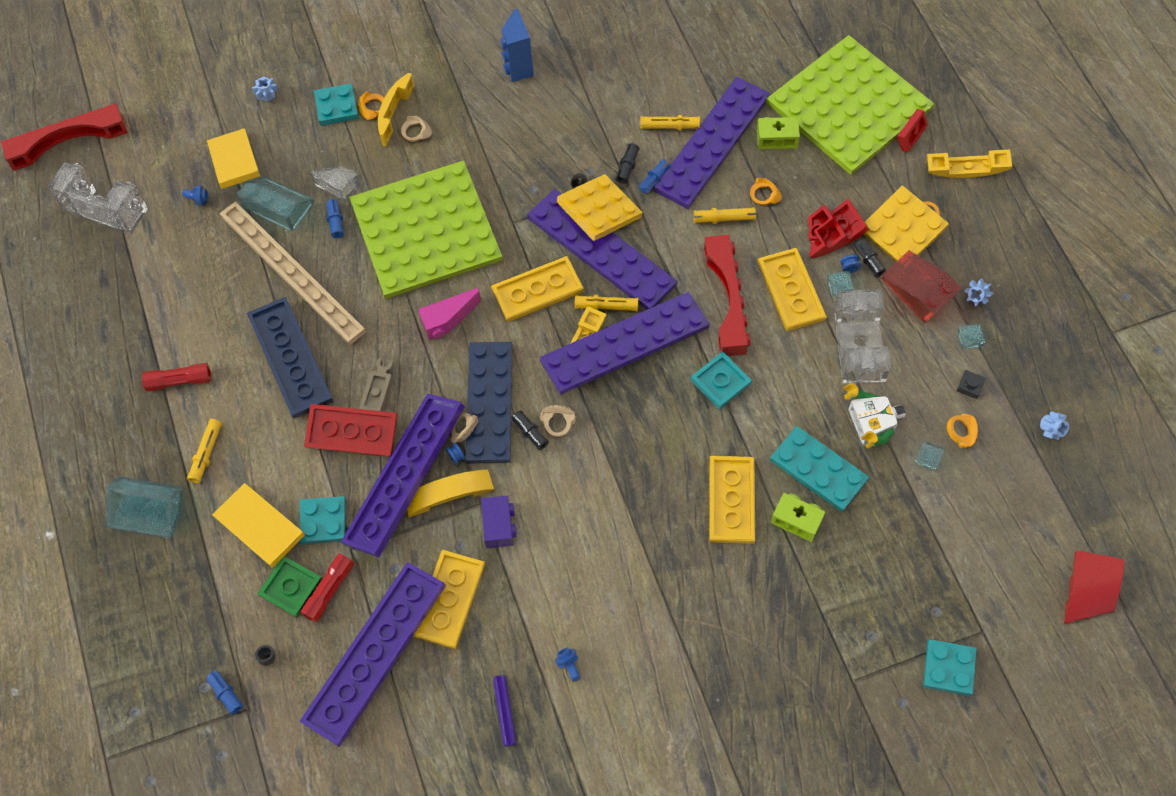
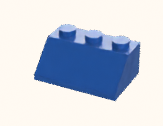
[500,8,534,82]

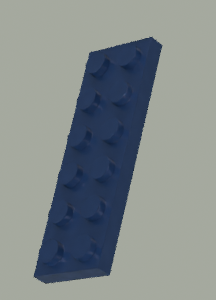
[247,297,333,419]
[466,342,513,464]

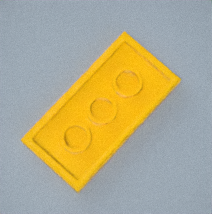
[207,128,260,189]
[757,248,827,332]
[491,256,584,323]
[709,456,755,544]
[212,483,305,568]
[413,550,486,650]

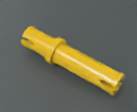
[640,115,700,131]
[693,207,756,224]
[574,294,638,312]
[186,419,222,484]

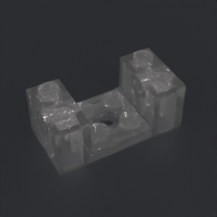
[48,162,148,234]
[834,289,891,383]

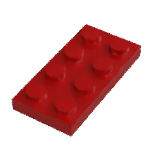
[304,404,398,457]

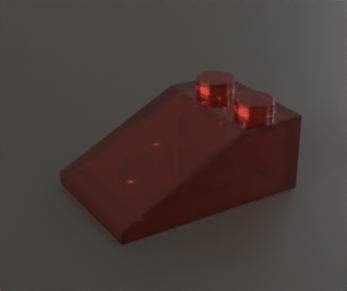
[880,250,962,323]

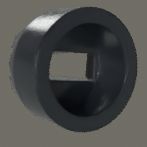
[571,173,587,189]
[255,645,276,666]

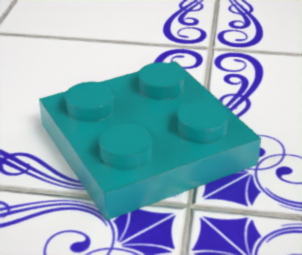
[314,83,359,126]
[690,351,752,410]
[299,496,346,545]
[923,639,976,696]

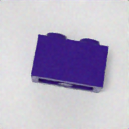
[481,495,517,548]

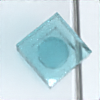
[827,271,854,296]
[957,324,985,349]
[915,440,945,470]

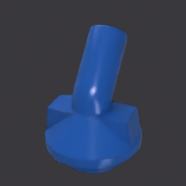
[182,185,208,206]
[555,647,581,682]

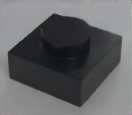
[957,370,986,399]

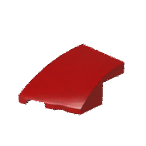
[808,199,870,259]
[1064,550,1124,624]

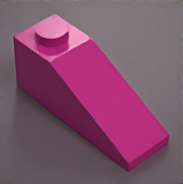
[418,288,481,340]

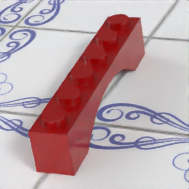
[1,103,128,171]
[704,235,751,356]

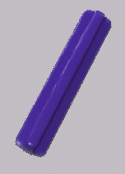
[493,675,516,747]

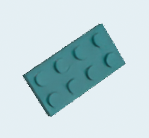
[769,426,869,512]

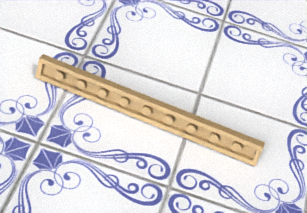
[219,201,366,345]

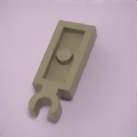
[359,358,394,411]

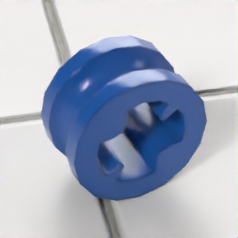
[840,255,861,273]
[446,443,465,465]

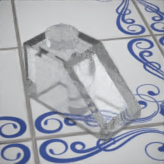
[310,165,360,203]

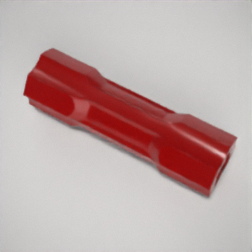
[142,363,211,391]
[300,553,355,623]

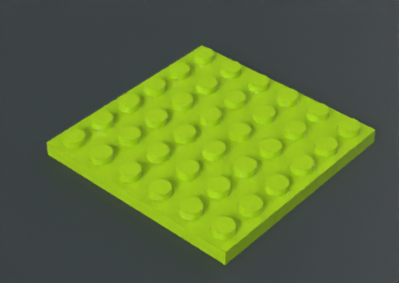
[766,35,934,175]
[349,160,503,299]

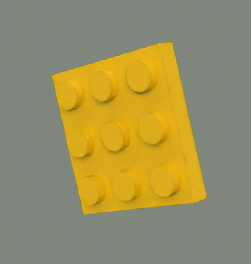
[557,174,643,241]
[864,185,949,269]

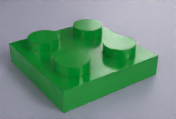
[257,556,322,618]

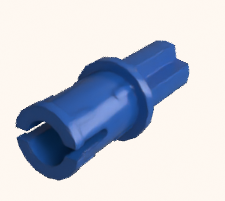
[639,159,671,194]
[326,199,344,238]
[206,670,244,715]

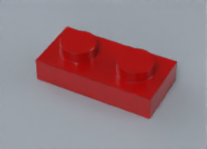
[898,109,928,152]

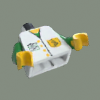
[843,383,906,449]

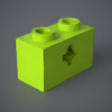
[756,117,800,150]
[770,493,825,542]

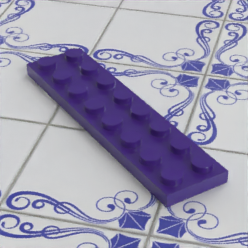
[654,76,770,209]
[527,189,677,310]
[540,292,710,395]
[341,393,465,558]
[300,562,446,747]

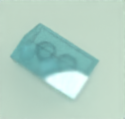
[236,176,314,231]
[106,476,182,538]

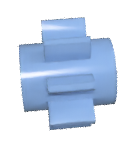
[252,77,278,102]
[964,278,993,306]
[1040,411,1069,440]

